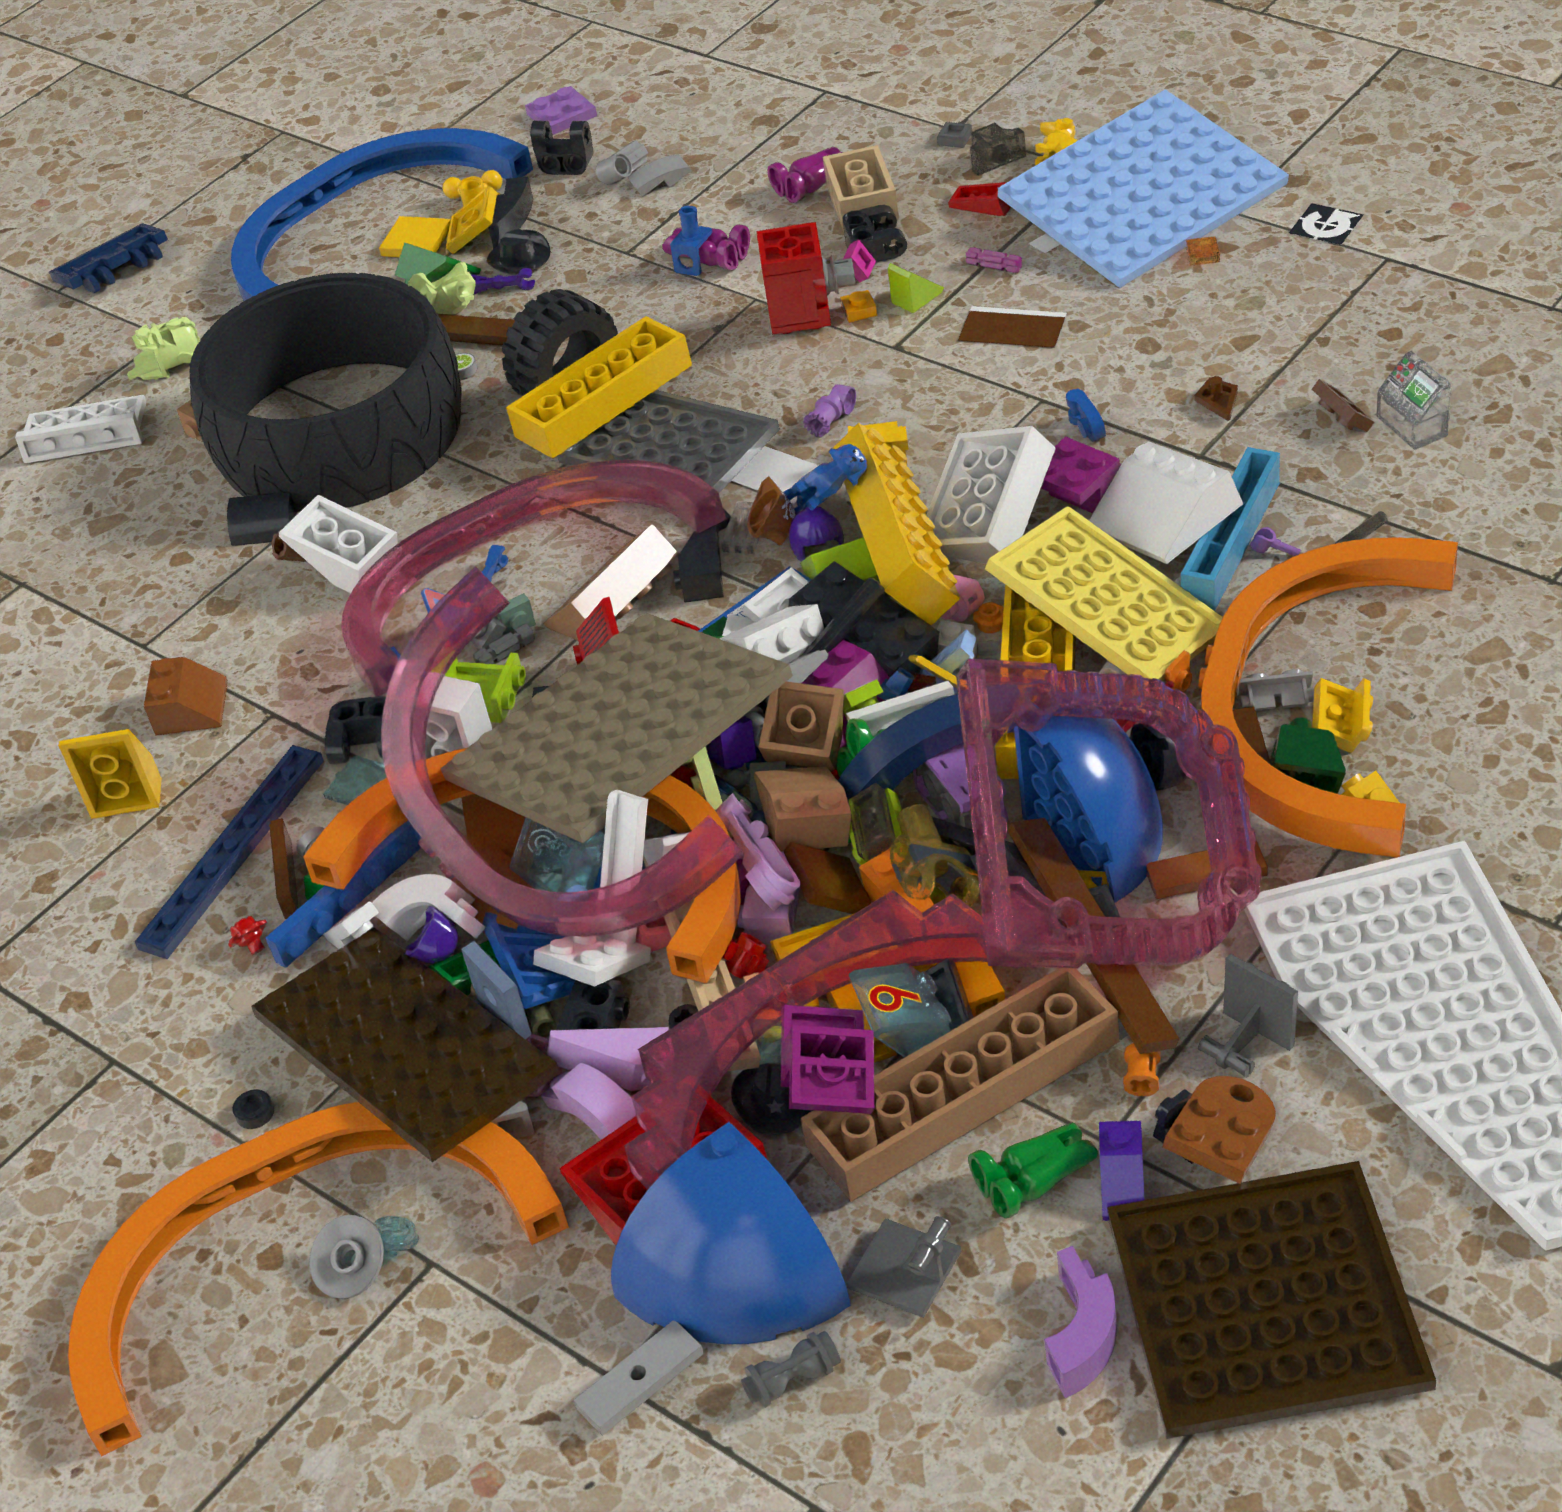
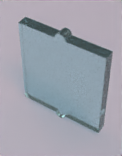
[323,755,400,805]

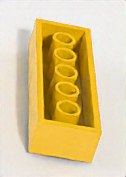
[506,316,692,459]

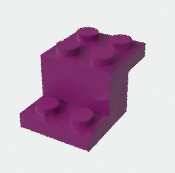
[1041,436,1121,513]
[781,1005,874,1114]

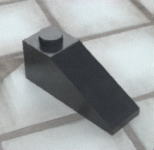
[673,509,724,603]

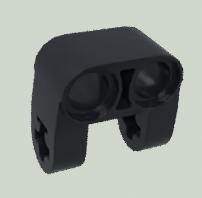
[530,120,594,175]
[842,205,907,262]
[325,696,401,764]

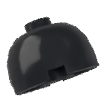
[1129,717,1197,791]

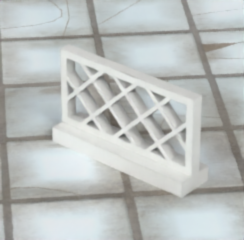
[15,395,146,464]

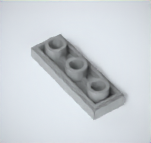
[573,1321,704,1436]

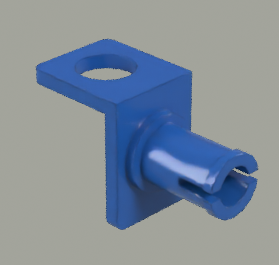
[670,206,712,276]

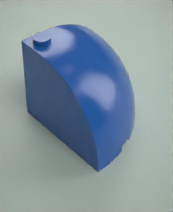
[1013,694,1163,903]
[611,1122,851,1344]

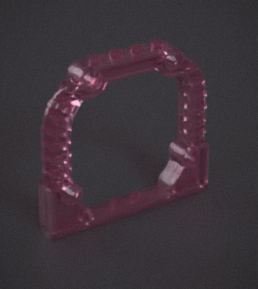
[956,658,1261,968]

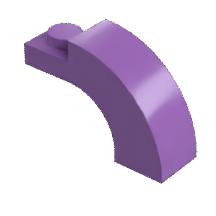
[1044,1246,1117,1398]

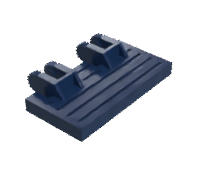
[49,223,168,293]

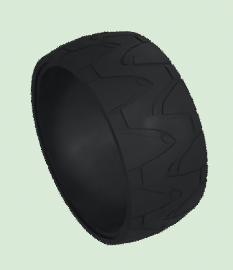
[189,273,462,512]

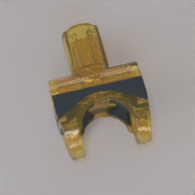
[890,804,980,909]

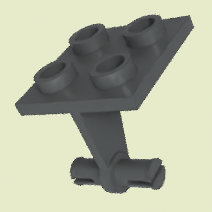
[1198,954,1298,1078]
[846,1216,961,1318]

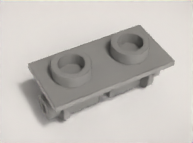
[1238,669,1314,711]

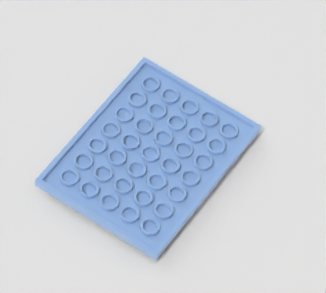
[998,89,1289,288]

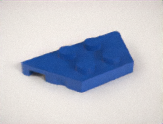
[482,912,575,1009]

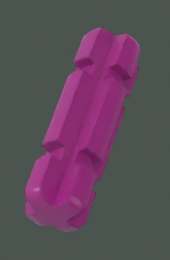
[965,247,1022,273]

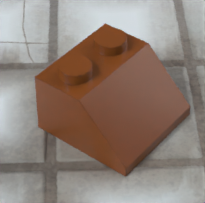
[144,657,228,736]

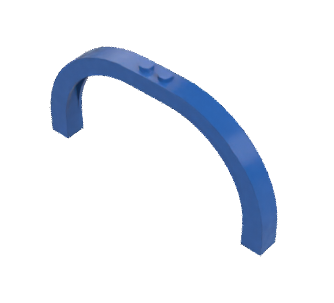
[231,128,533,301]

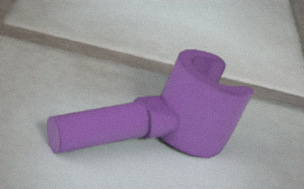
[1250,527,1301,556]

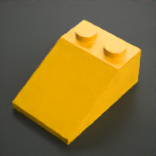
[58,729,162,819]

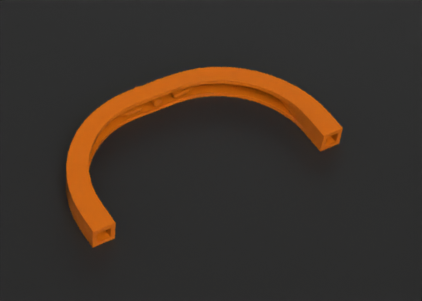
[1198,537,1458,858]
[303,748,741,984]
[68,1102,569,1457]

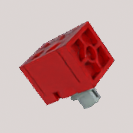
[756,222,856,335]

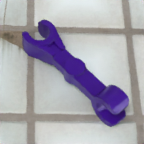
[471,268,535,295]

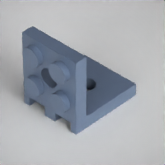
[461,941,535,1045]

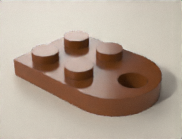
[1162,1076,1276,1184]

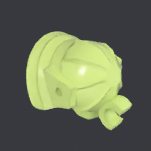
[408,261,476,315]

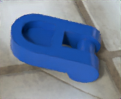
[1066,389,1106,442]

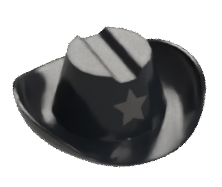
[486,229,551,274]
[731,1061,814,1135]

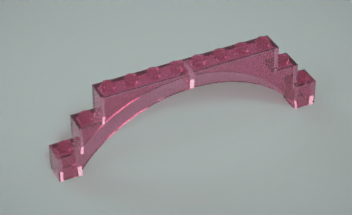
[624,890,1047,1190]

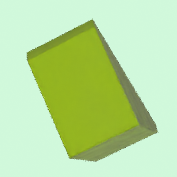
[887,263,944,313]

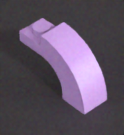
[541,1063,643,1139]

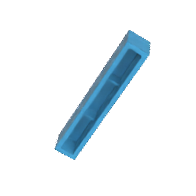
[1181,447,1280,611]

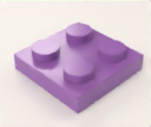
[525,86,597,135]

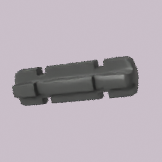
[473,624,535,664]

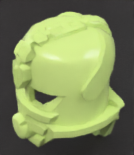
[127,317,200,380]

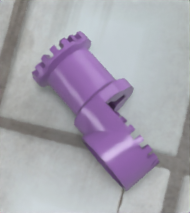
[803,384,856,437]

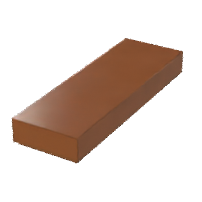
[1146,840,1268,899]

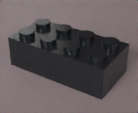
[788,561,940,677]

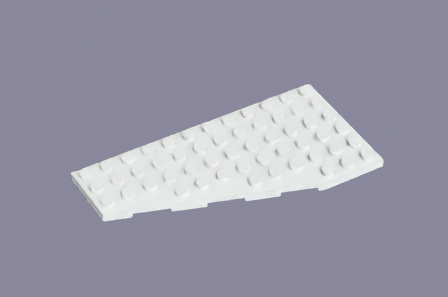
[1242,841,1562,1251]

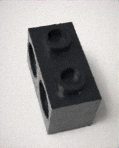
[556,980,630,1030]

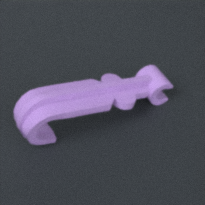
[715,793,800,911]

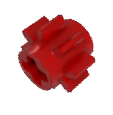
[722,932,770,980]

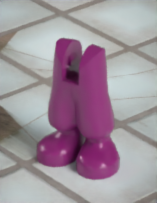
[767,146,843,203]
[662,224,750,270]

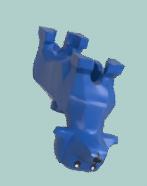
[783,444,867,514]

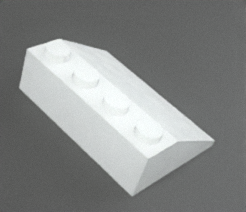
[926,426,1055,564]
[1089,441,1243,564]

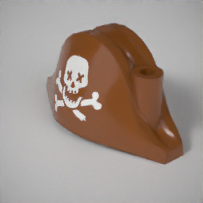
[747,476,797,546]

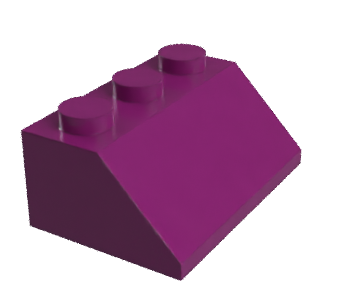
[802,640,890,748]

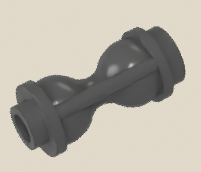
[741,1331,841,1408]

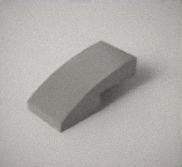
[628,154,692,197]

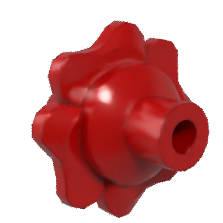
[228,916,267,955]

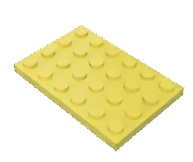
[985,506,1223,691]

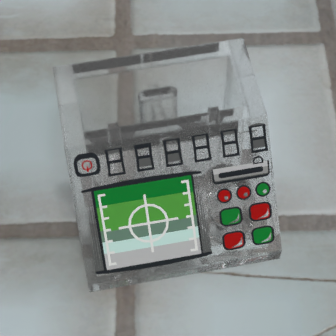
[1376,351,1452,450]

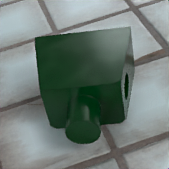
[1270,717,1346,794]

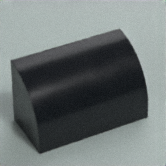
[227,492,298,546]

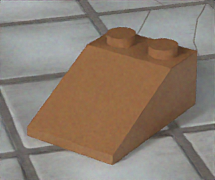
[754,766,851,852]

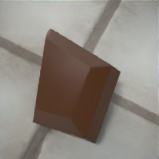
[1194,376,1238,421]

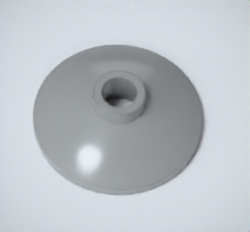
[309,1215,384,1299]

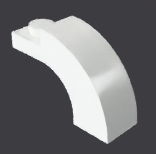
[372,874,486,941]

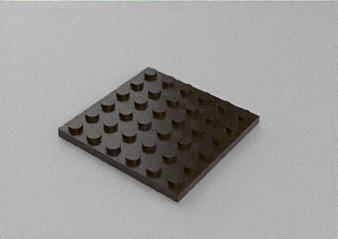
[1107,1161,1436,1439]

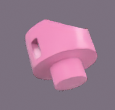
[940,575,985,622]

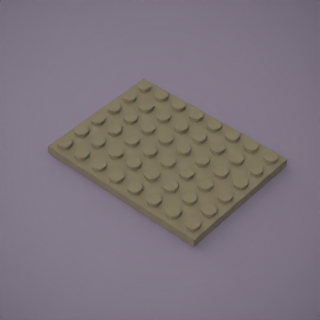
[441,613,793,844]

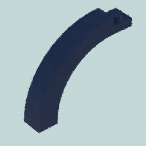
[838,685,1042,808]

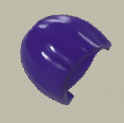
[789,506,844,562]

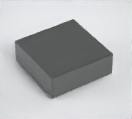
[937,122,973,148]

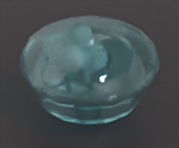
[374,1216,419,1257]

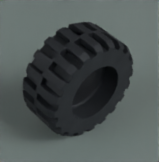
[502,289,618,396]

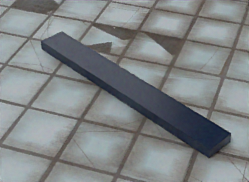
[135,745,324,959]

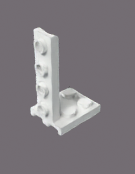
[533,790,651,987]

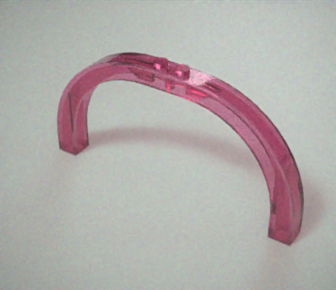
[341,460,726,696]
[381,566,745,937]

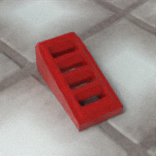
[948,182,1011,216]

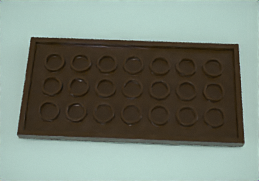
[251,927,559,1163]

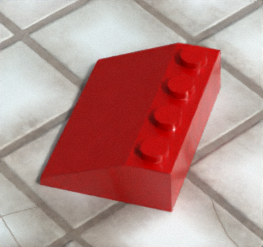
[559,1079,767,1246]

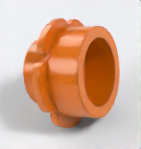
[973,602,1004,633]

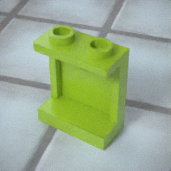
[429,646,526,723]

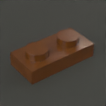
[1311,379,1375,432]

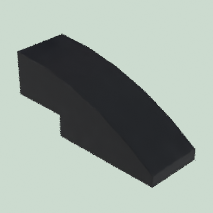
[488,176,534,249]

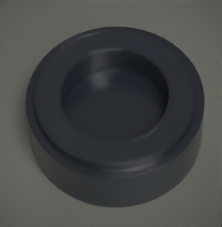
[232,1089,274,1129]

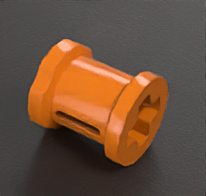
[1123,1043,1161,1096]

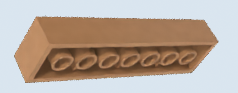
[801,962,1120,1202]

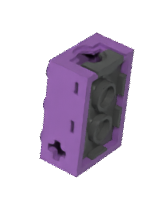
[913,741,1009,847]

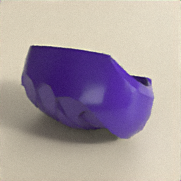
[405,906,458,964]

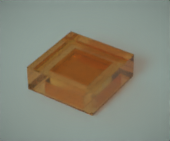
[1186,236,1220,266]

